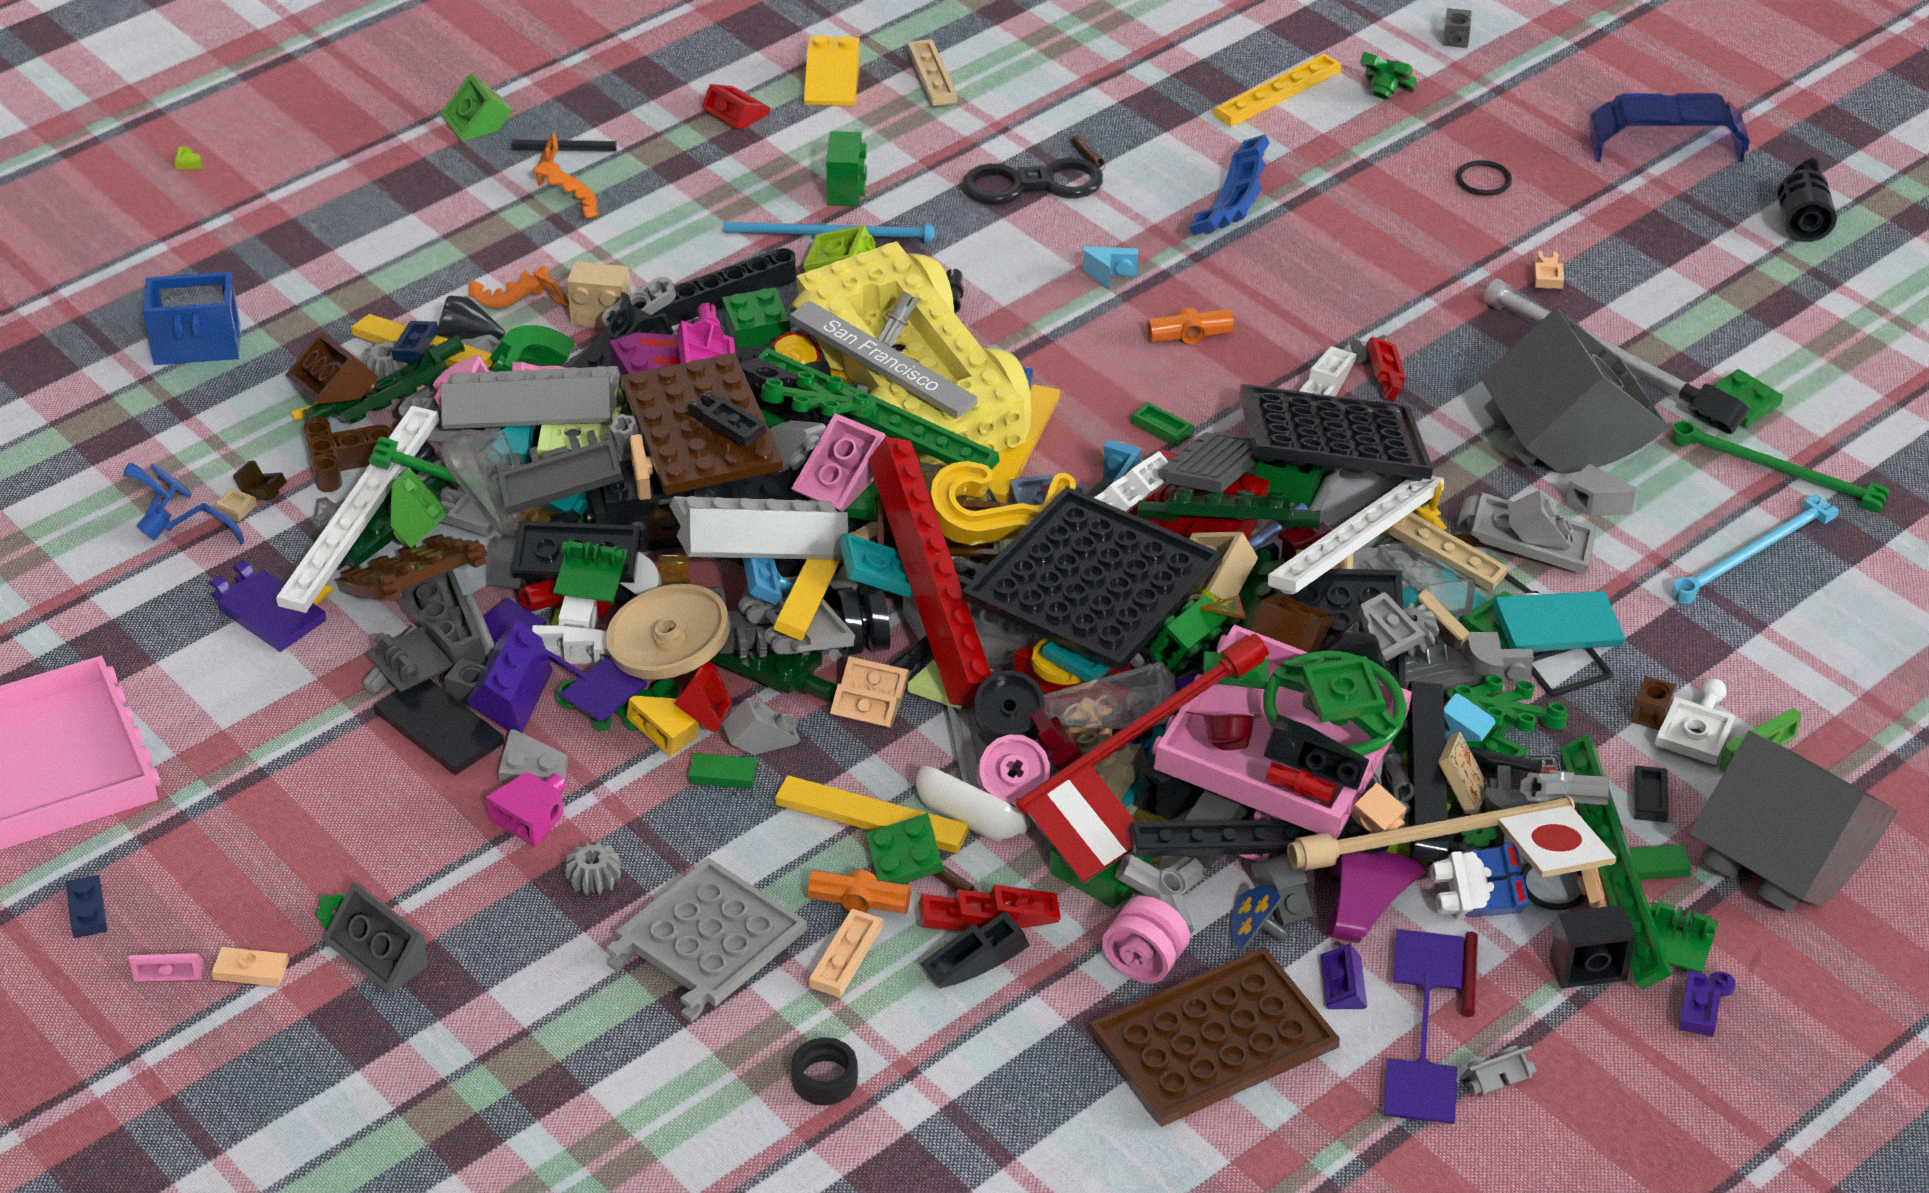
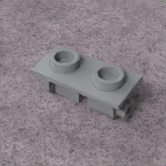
[1459,1045,1536,1096]

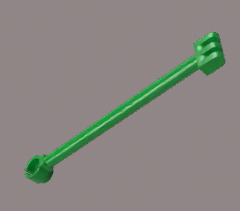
[1671,421,1889,513]
[368,437,587,523]

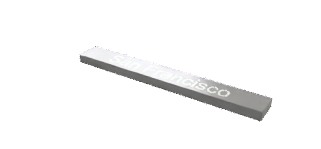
[790,301,977,419]

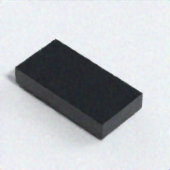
[1633,765,1668,823]

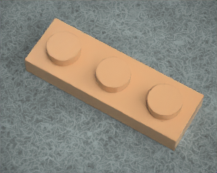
[809,909,883,998]

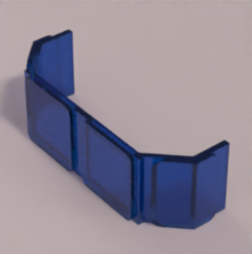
[1589,93,1750,162]

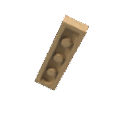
[908,39,957,107]
[1389,512,1509,592]

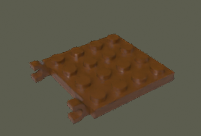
[335,534,487,601]

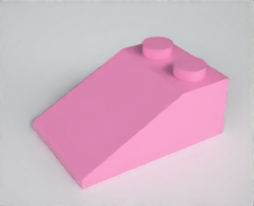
[791,413,886,512]

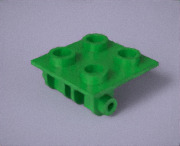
[553,539,628,603]
[1650,900,1718,973]

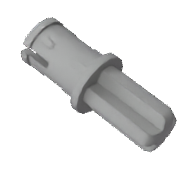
[878,291,920,347]

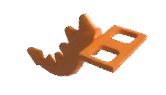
[533,133,599,218]
[468,265,569,309]

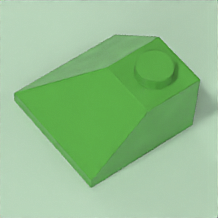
[441,73,513,141]
[390,467,449,548]

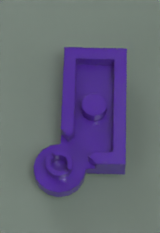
[1679,970,1736,1037]

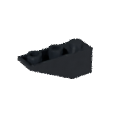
[1263,714,1369,791]

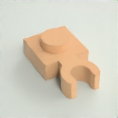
[1534,251,1564,289]

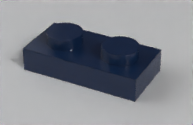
[391,321,439,363]
[65,875,108,938]

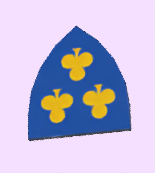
[1231,886,1288,952]

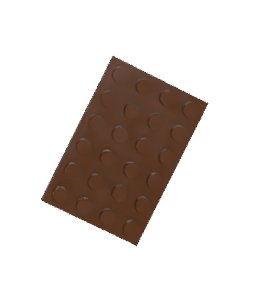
[621,353,783,495]
[1089,946,1340,1127]

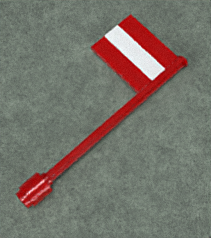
[1014,633,1269,884]

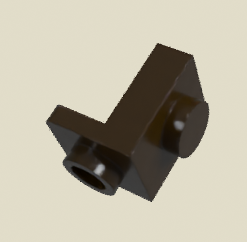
[233,460,287,501]

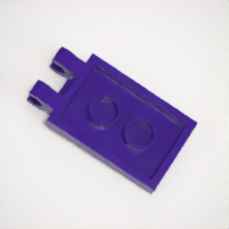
[209,560,326,652]

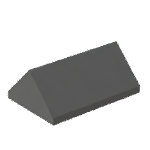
[322,882,429,993]

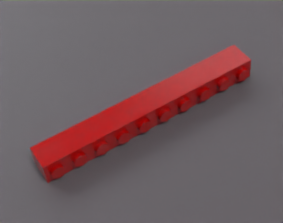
[868,437,991,707]

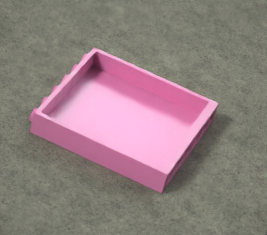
[1152,625,1412,839]
[0,655,161,850]

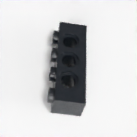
[740,357,846,433]

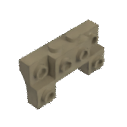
[1076,732,1147,802]

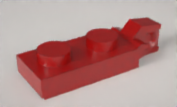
[1366,336,1406,402]

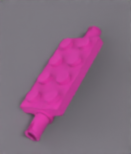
[677,303,736,364]

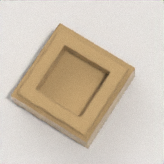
[214,488,257,522]

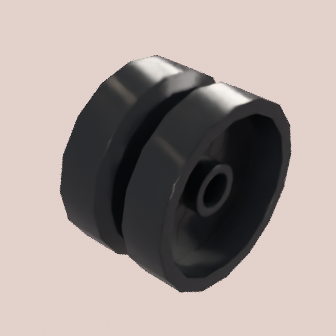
[835,585,891,656]
[974,670,1045,745]

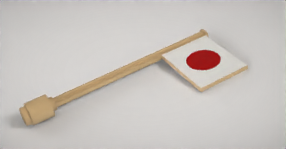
[1287,795,1616,878]

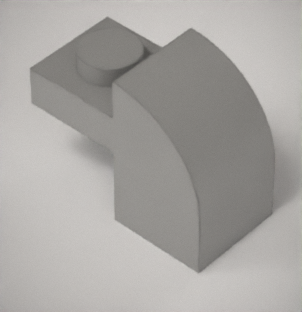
[1464,632,1534,684]

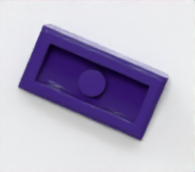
[1320,943,1367,1009]

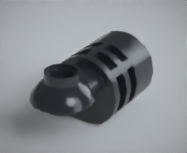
[1777,158,1837,242]

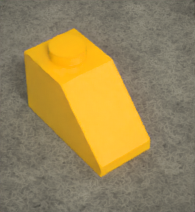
[626,696,700,757]

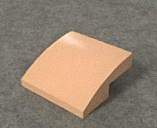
[830,656,910,728]

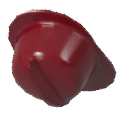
[1186,711,1261,751]

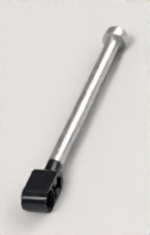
[1484,279,1750,434]

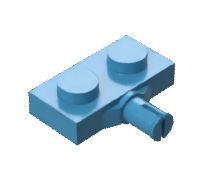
[743,558,795,605]

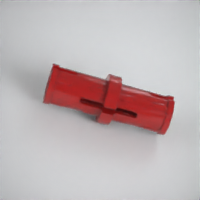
[1265,761,1336,804]

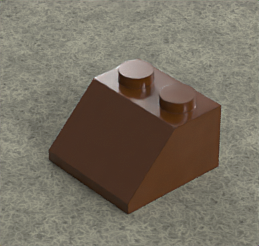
[1251,593,1336,653]

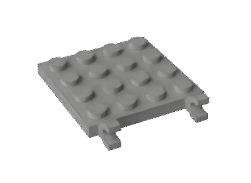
[606,857,807,1023]

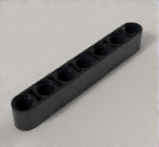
[634,248,796,326]
[1406,681,1449,862]

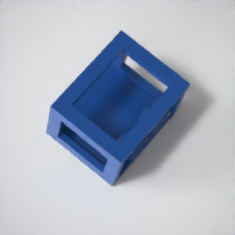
[143,272,241,365]

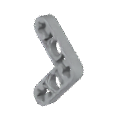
[602,277,676,328]

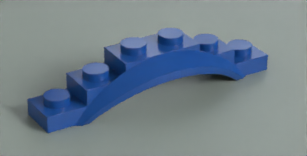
[1188,134,1270,236]

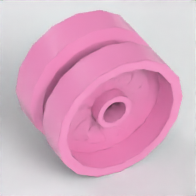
[976,734,1050,808]
[1102,896,1190,984]

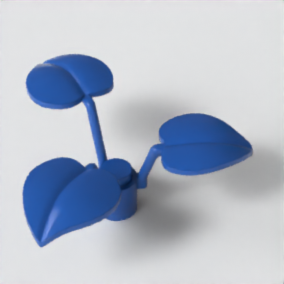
[123,463,244,546]

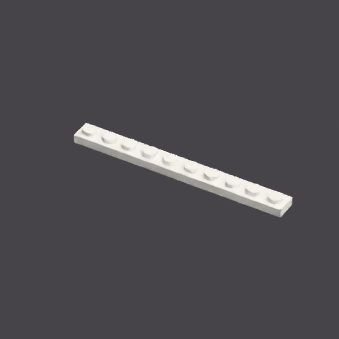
[276,406,439,613]
[1268,476,1444,594]

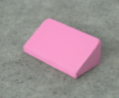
[128,953,205,982]

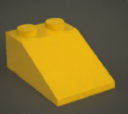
[804,35,860,106]

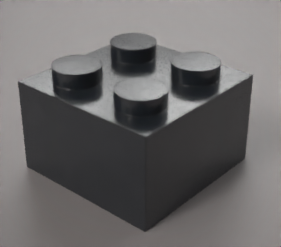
[1549,905,1636,989]

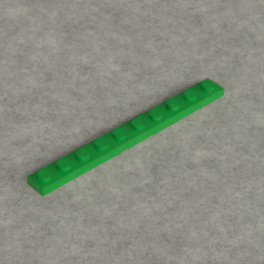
[758,348,1000,470]
[1560,733,1672,990]

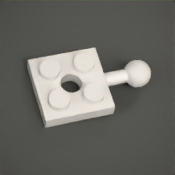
[1655,678,1736,765]

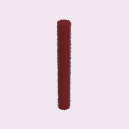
[1461,931,1478,1017]

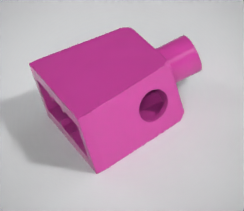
[486,773,566,847]

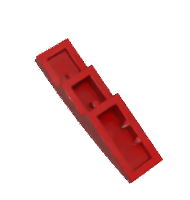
[918,885,1061,931]

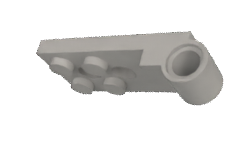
[1457,492,1597,575]

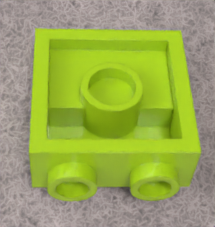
[803,225,875,272]

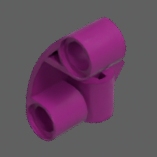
[1327,851,1428,944]

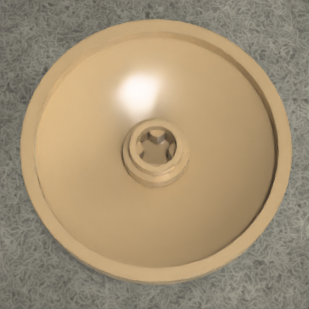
[606,584,731,679]

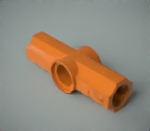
[1147,308,1234,344]
[807,870,912,914]

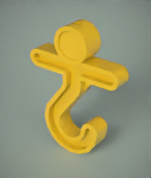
[929,461,1076,545]

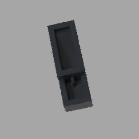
[920,911,1030,989]

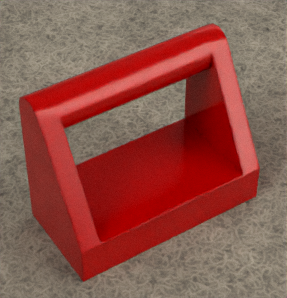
[701,84,770,129]
[674,661,733,732]

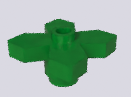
[1360,52,1417,100]

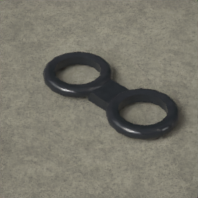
[963,157,1103,205]

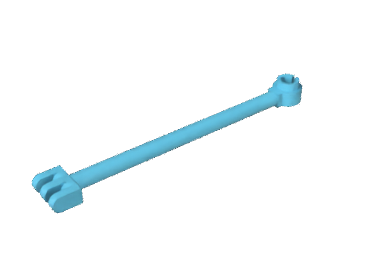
[1672,494,1839,605]

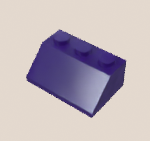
[466,620,553,733]

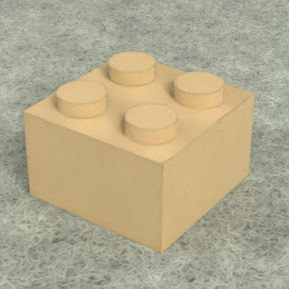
[567,261,631,329]

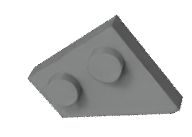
[498,729,568,783]

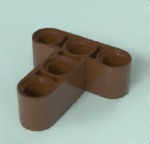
[304,417,393,492]

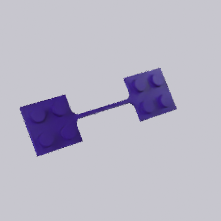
[483,598,648,722]
[1383,929,1464,1124]

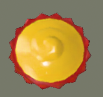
[771,331,821,364]

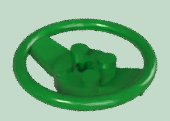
[1263,650,1406,756]

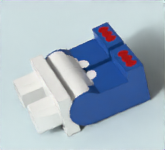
[1429,843,1529,919]

